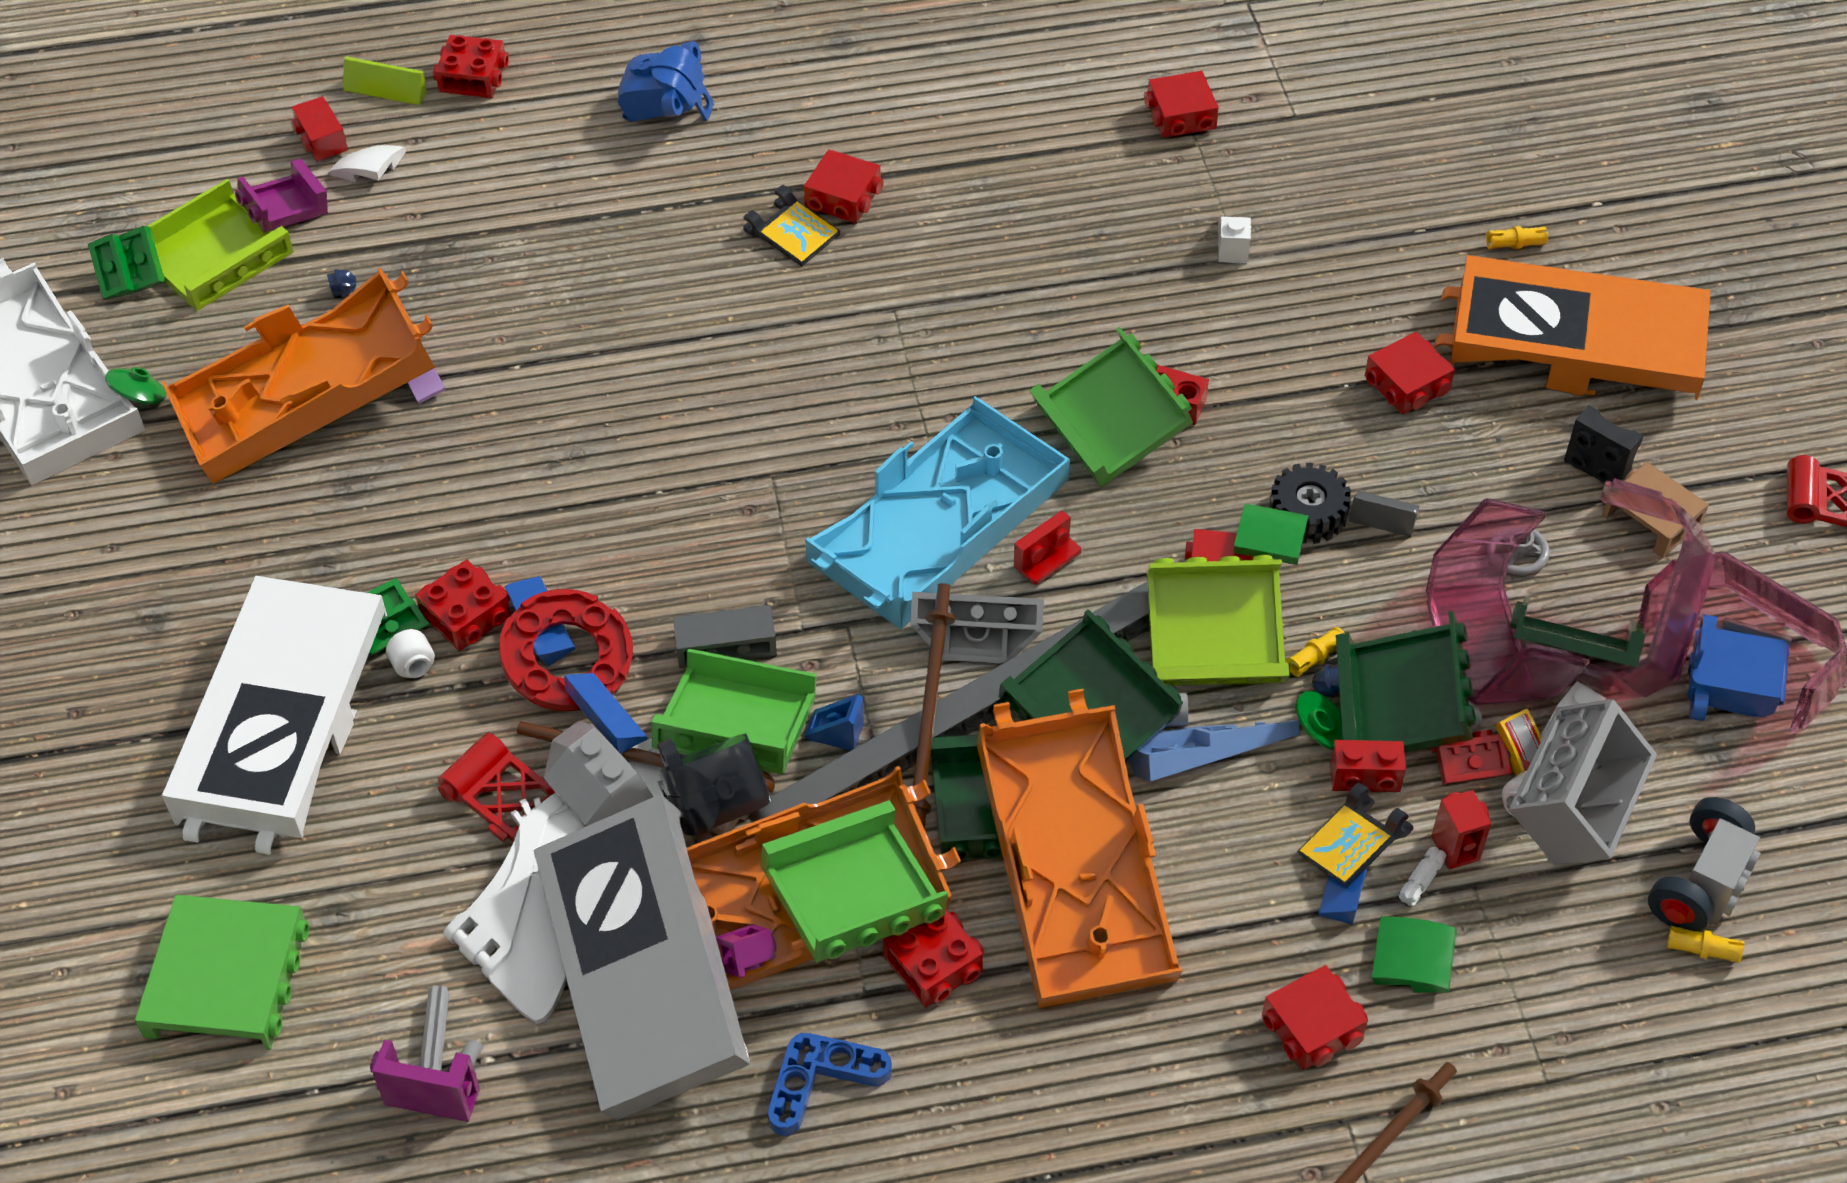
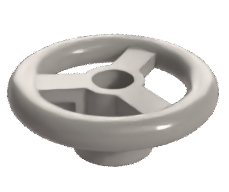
[1485,524,1550,576]

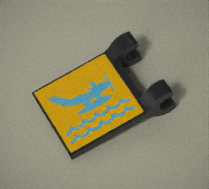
[743,185,840,267]
[1298,782,1414,888]

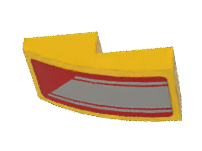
[1495,708,1542,776]

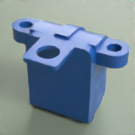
[618,41,714,122]
[1688,614,1790,721]

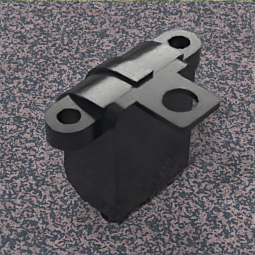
[657,733,771,844]

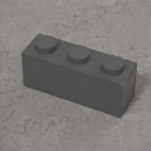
[673,605,777,668]

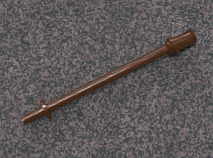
[913,583,955,829]
[1334,1062,1457,1183]

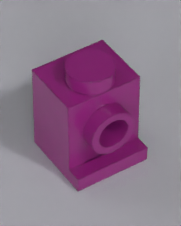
[716,924,777,978]

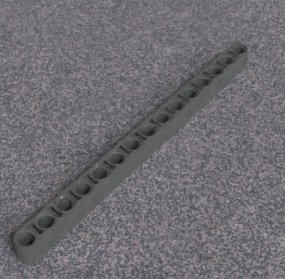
[748,582,1150,823]

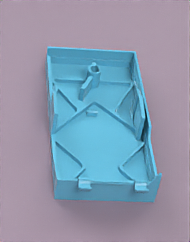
[805,396,1070,630]

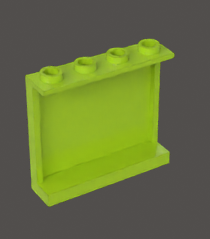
[148,179,294,311]
[1147,555,1289,686]

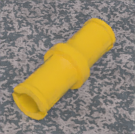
[1486,226,1548,249]
[1286,627,1344,677]
[1667,925,1744,964]

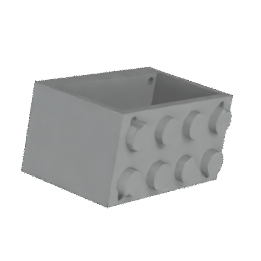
[1508,699,1657,865]

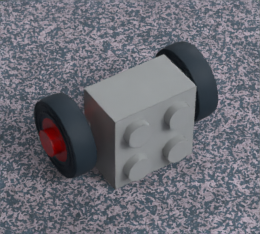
[1648,797,1761,932]

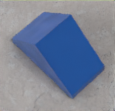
[804,694,864,750]

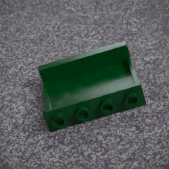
[1509,595,1646,667]
[998,609,1183,762]
[1336,610,1477,753]
[931,735,1003,861]

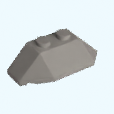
[910,592,1044,664]
[544,720,654,826]

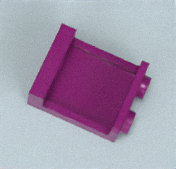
[235,159,328,233]
[370,1039,480,1122]

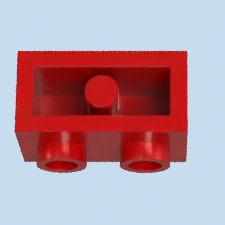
[290,96,349,162]
[1330,740,1406,792]
[1431,790,1492,870]

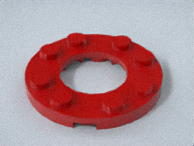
[499,589,633,711]

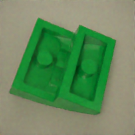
[88,225,165,300]
[1233,503,1308,565]
[367,578,429,657]
[1372,916,1457,993]

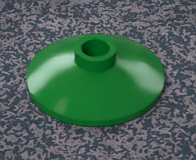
[105,367,166,404]
[1295,691,1343,750]

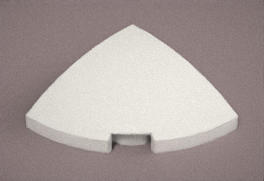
[329,145,406,182]

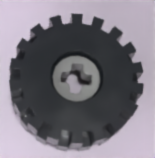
[1269,463,1351,544]

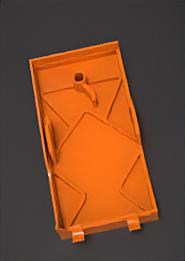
[162,267,435,484]

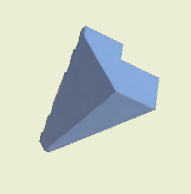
[1128,720,1300,782]

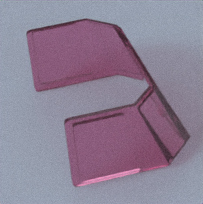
[1547,479,1717,698]
[1426,498,1590,705]
[1638,552,1847,734]

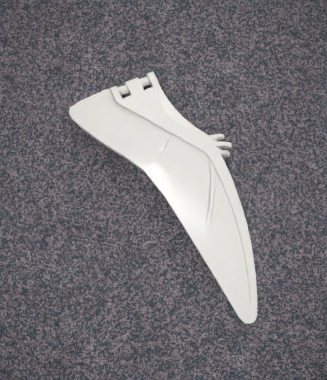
[443,739,688,1025]

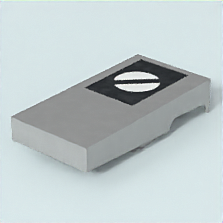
[533,794,750,1120]

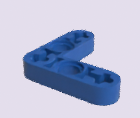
[768,1033,892,1136]

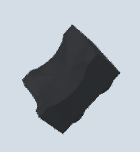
[1564,405,1644,487]

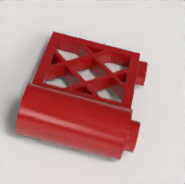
[1787,455,1847,527]
[437,732,555,843]

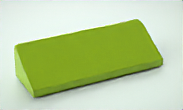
[343,57,427,105]

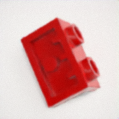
[1014,510,1081,585]
[1431,729,1512,785]

